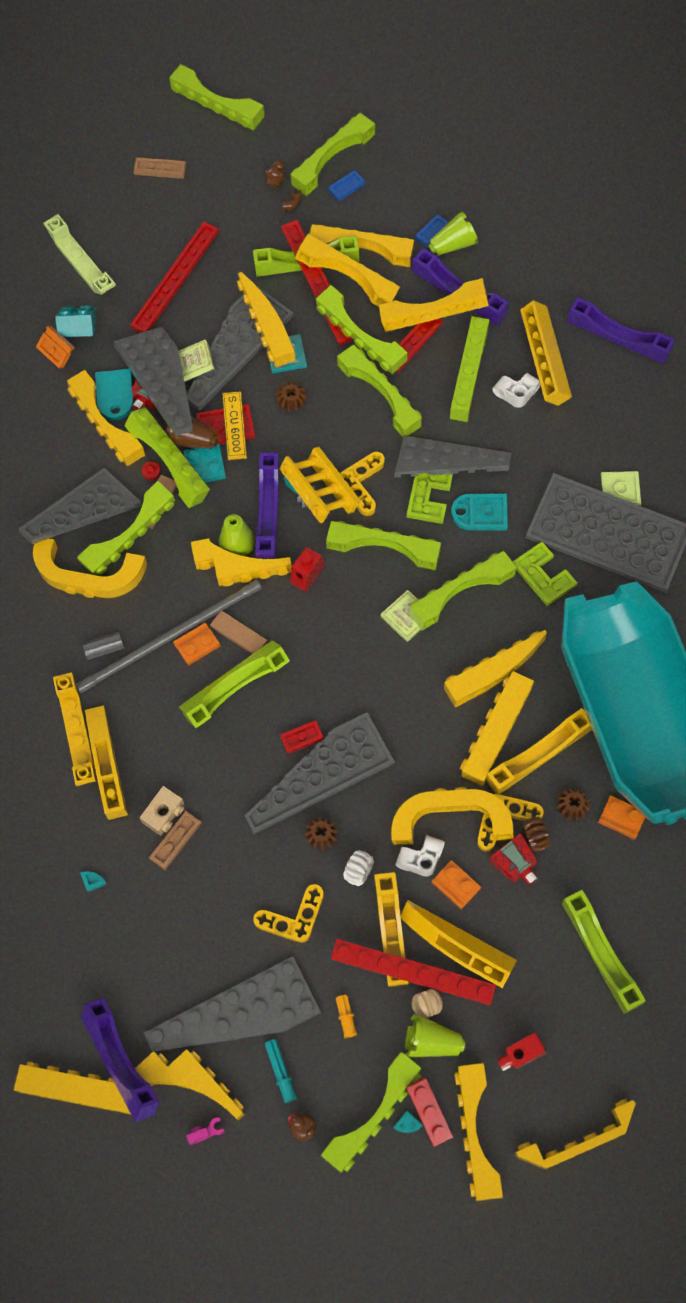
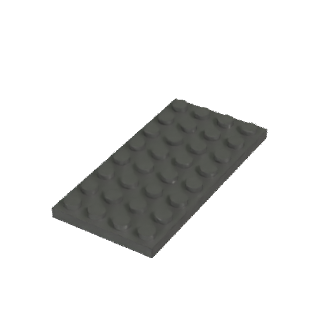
[525,473,686,593]

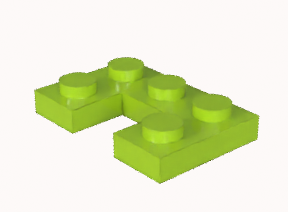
[407,473,453,524]
[513,542,577,606]

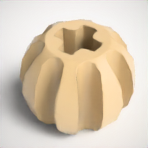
[412,989,443,1018]

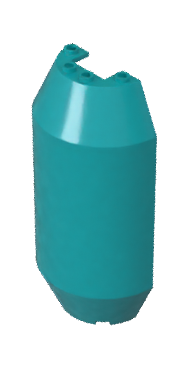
[561,581,686,825]

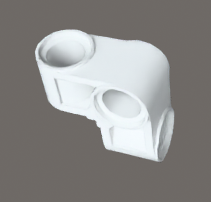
[492,373,540,408]
[395,835,445,877]

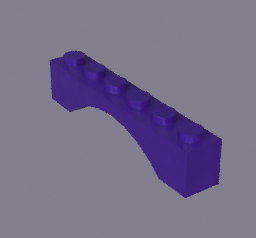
[412,248,509,326]
[567,297,675,364]
[255,452,280,559]
[81,997,159,1122]

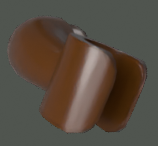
[282,189,302,211]

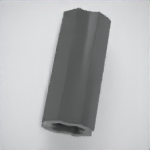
[82,632,124,660]

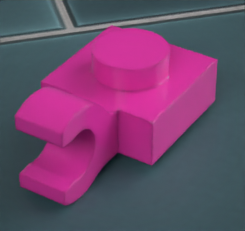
[186,1118,225,1145]

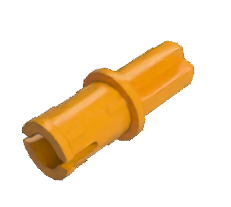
[336,995,357,1038]

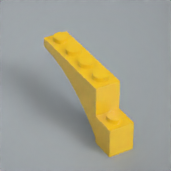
[191,538,292,586]
[375,872,409,987]
[135,1049,245,1121]

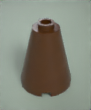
[166,416,219,449]

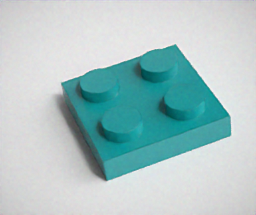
[183,444,226,483]

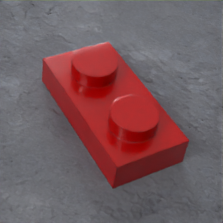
[280,720,324,754]

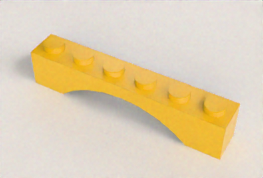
[310,224,414,267]
[295,234,400,307]
[379,278,489,332]
[67,370,145,467]
[486,708,592,795]
[454,1063,503,1201]

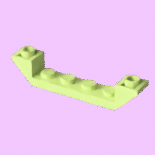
[44,214,116,295]

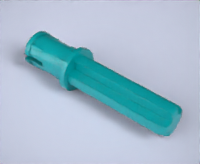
[265,1039,297,1103]

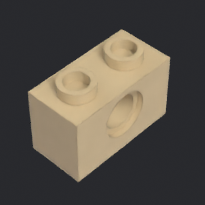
[140,786,184,836]

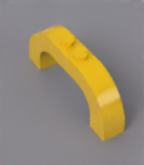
[33,539,147,598]
[391,787,514,846]

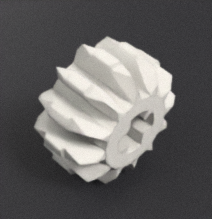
[343,850,374,886]

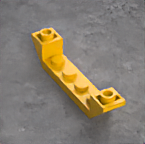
[53,672,96,786]
[515,1099,635,1169]

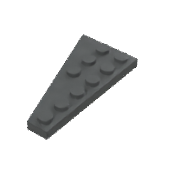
[394,436,512,478]
[19,468,141,544]

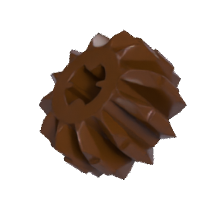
[276,381,306,413]
[556,787,591,821]
[304,816,338,851]
[522,816,551,852]

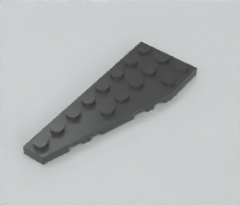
[187,286,294,411]
[114,327,193,436]
[245,712,395,835]
[144,956,321,1053]

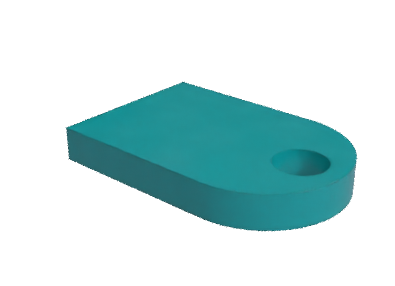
[95,369,134,421]
[451,494,508,530]

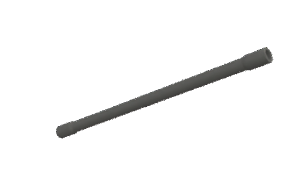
[76,579,262,694]

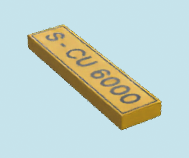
[223,392,247,460]

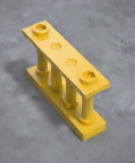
[280,447,360,524]

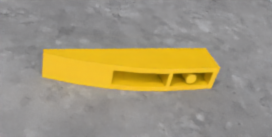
[237,272,296,368]
[444,630,547,708]
[85,705,128,820]
[400,900,517,988]

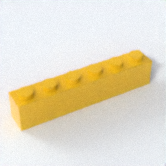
[520,300,572,406]
[460,671,534,787]
[14,1062,130,1114]

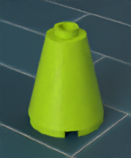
[428,212,478,256]
[219,514,256,556]
[405,1014,465,1057]

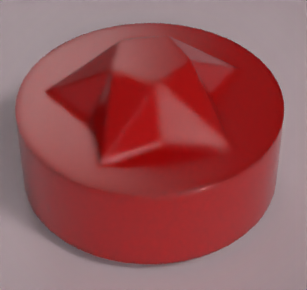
[142,462,161,481]

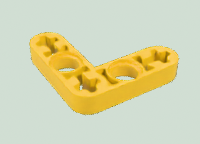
[340,452,384,516]
[477,794,543,851]
[253,884,324,943]

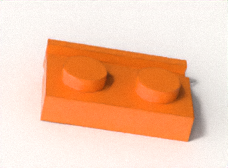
[36,326,75,368]
[173,622,220,666]
[598,795,645,840]
[431,860,481,910]

